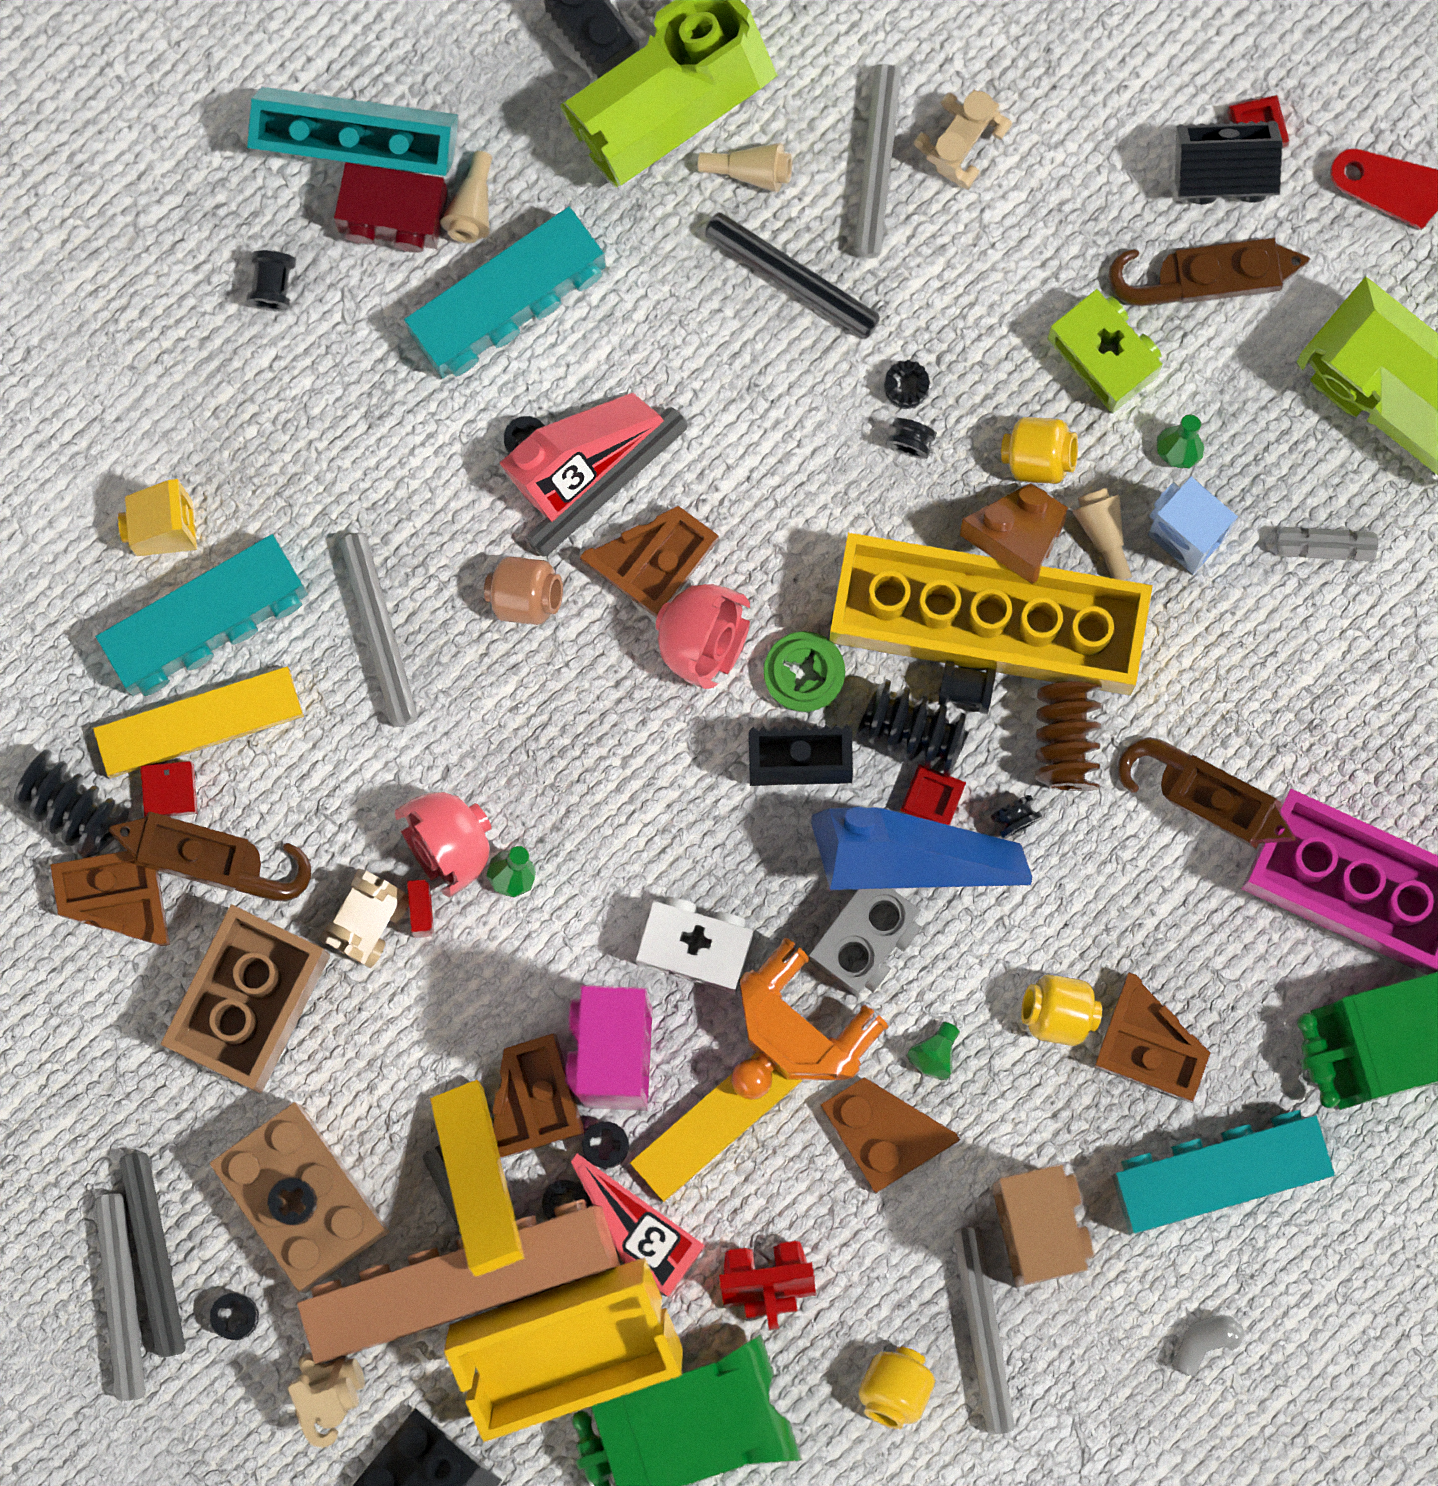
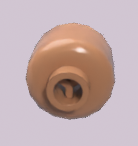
[484,557,563,625]

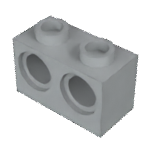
[809,888,922,997]

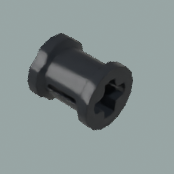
[246,250,296,311]
[938,660,996,715]

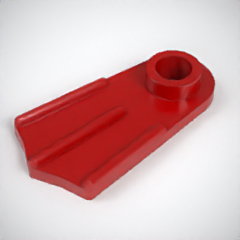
[1330,148,1438,230]

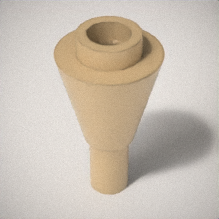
[698,143,792,193]
[441,151,492,243]
[1072,488,1132,580]

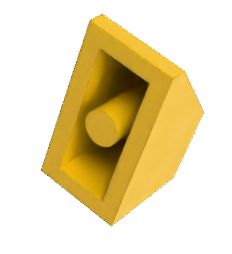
[118,479,197,556]

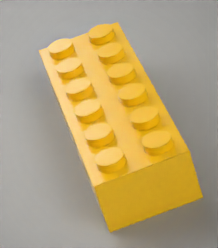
[830,532,1153,696]

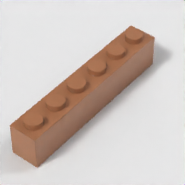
[297,1199,620,1364]

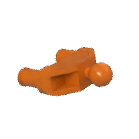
[731,937,889,1100]

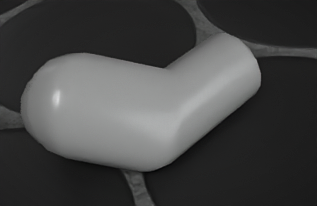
[1171,1314,1244,1378]

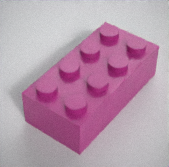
[1241,788,1438,975]
[567,986,653,1111]

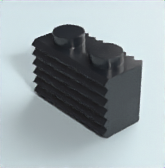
[544,0,640,79]
[1175,120,1283,205]
[748,724,853,786]

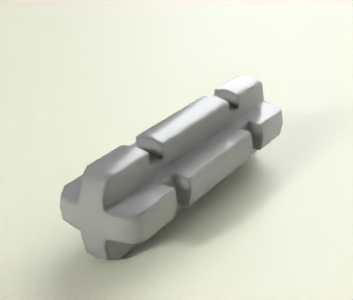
[1277,527,1378,561]

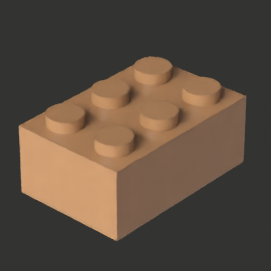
[160,904,331,1094]
[209,1102,390,1293]
[991,1164,1094,1288]

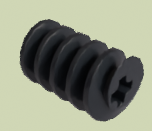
[855,679,970,778]
[13,749,129,858]

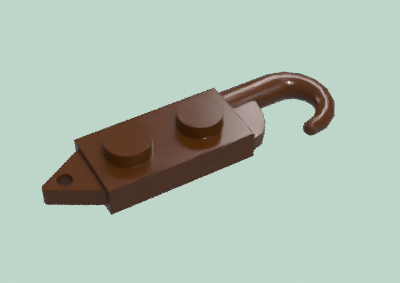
[1108,238,1310,307]
[1117,737,1296,849]
[109,811,311,902]

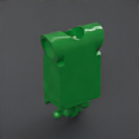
[1297,972,1438,1110]
[571,1334,802,1486]

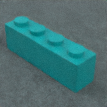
[247,86,459,176]
[404,206,606,380]
[95,533,309,697]
[1111,1110,1335,1236]

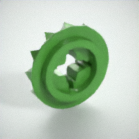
[764,631,845,713]

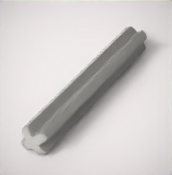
[854,64,901,258]
[339,532,418,727]
[95,1193,145,1401]
[953,1226,1015,1435]

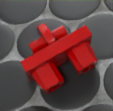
[719,1241,817,1331]

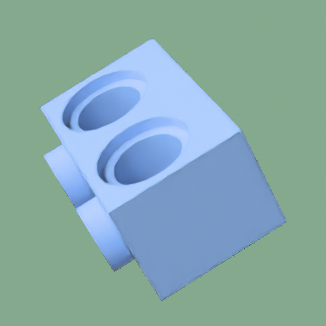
[1148,476,1238,575]

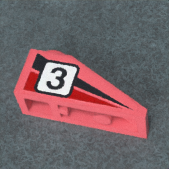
[500,393,664,522]
[571,1154,706,1298]

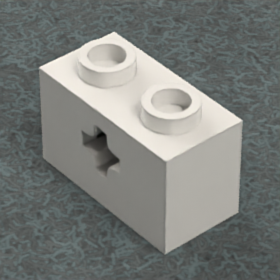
[636,897,753,994]

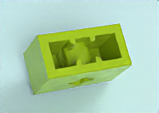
[1047,289,1163,414]

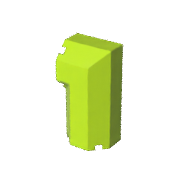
[560,0,778,188]
[1296,276,1438,475]

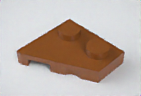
[960,483,1068,584]
[580,506,719,618]
[50,851,170,946]
[1094,972,1211,1103]
[492,1033,585,1159]
[820,1077,960,1194]

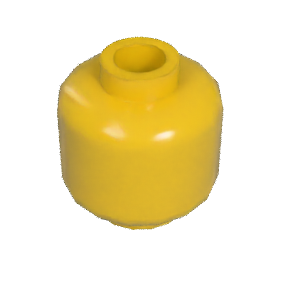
[1001,417,1078,484]
[1021,974,1102,1046]
[858,1346,935,1429]

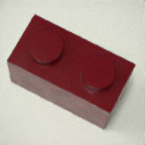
[334,162,448,253]

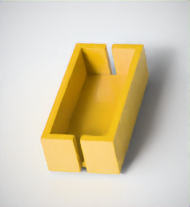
[444,1257,683,1443]

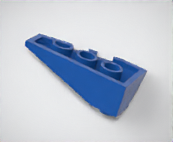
[811,807,1033,890]

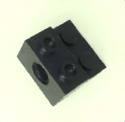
[353,1408,502,1486]

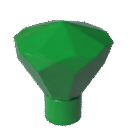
[1157,414,1204,468]
[486,846,536,898]
[906,1022,960,1080]

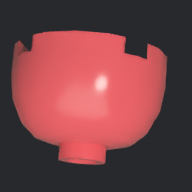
[656,584,750,689]
[395,792,492,898]

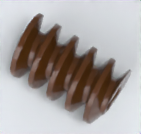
[1035,681,1102,791]

